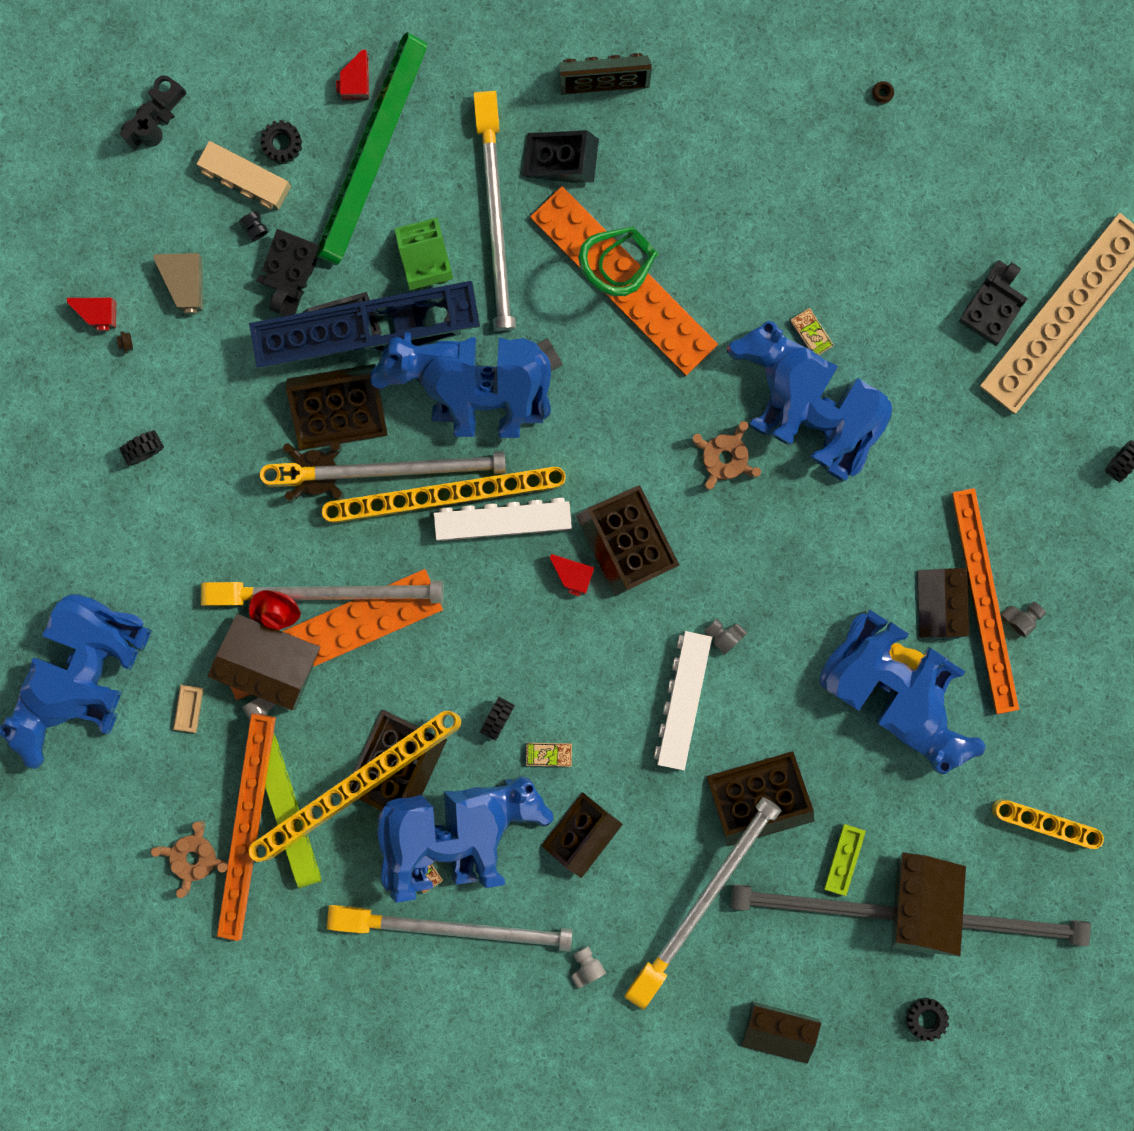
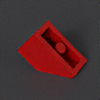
[336,50,369,100]
[67,298,116,332]
[550,554,594,597]

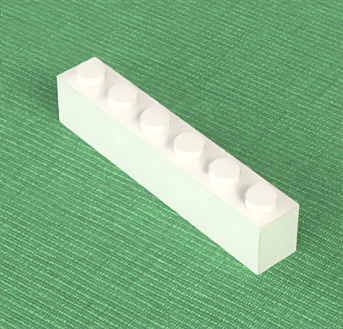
[434,498,572,541]
[654,631,712,770]

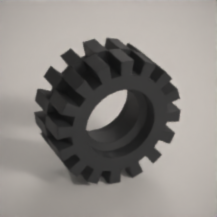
[260,120,302,164]
[119,430,164,466]
[1105,440,1134,483]
[480,697,515,741]
[906,998,949,1042]

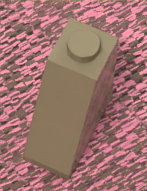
[154,253,203,314]

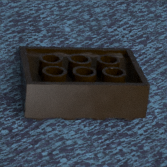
[559,53,652,95]
[286,364,388,450]
[576,485,679,596]
[208,614,321,711]
[351,709,447,811]
[707,751,815,847]
[891,852,966,957]

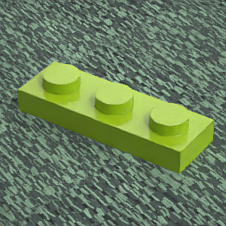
[823,823,866,896]

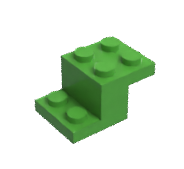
[394,217,453,290]

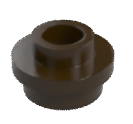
[872,81,894,104]
[117,331,133,354]

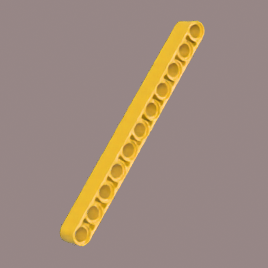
[322,467,565,523]
[249,711,461,862]

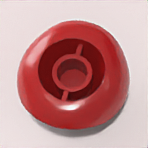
[249,590,301,630]

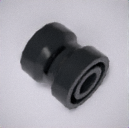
[239,211,269,242]

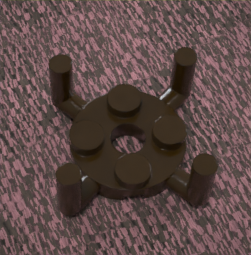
[283,441,344,502]

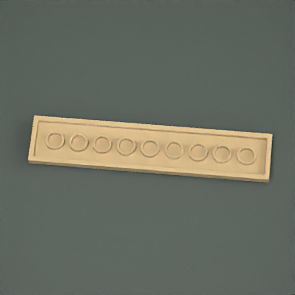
[979,213,1134,415]

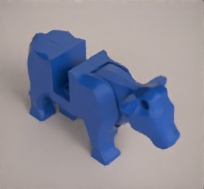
[727,321,892,482]
[370,332,551,438]
[0,594,152,769]
[819,610,986,775]
[377,776,553,903]

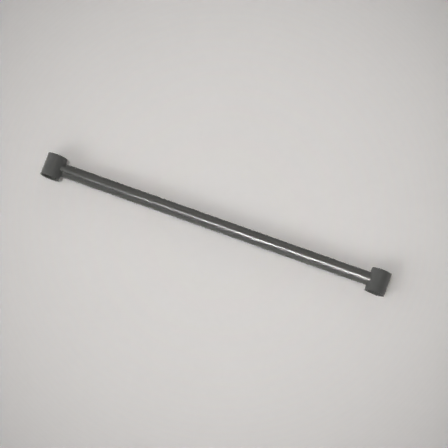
[729,884,1091,946]

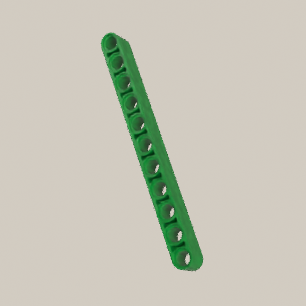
[316,32,427,266]

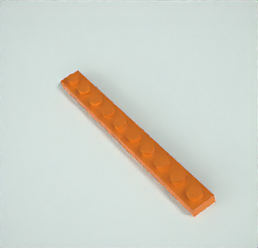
[951,488,1019,714]
[217,713,276,941]

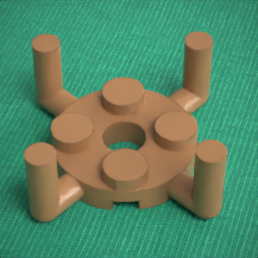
[692,421,761,491]
[151,820,228,898]

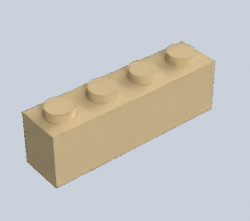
[197,141,291,210]

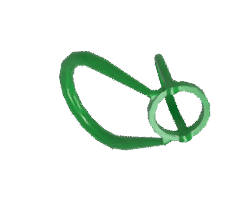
[578,226,659,296]

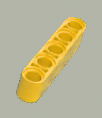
[992,799,1104,849]

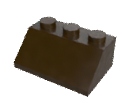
[917,568,969,638]
[541,792,623,878]
[741,1001,821,1064]

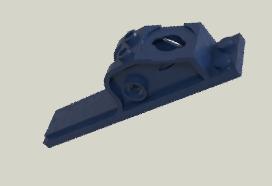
[249,281,480,369]

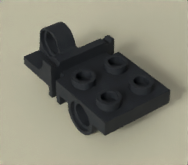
[119,75,187,150]
[257,229,320,316]
[959,260,1028,346]

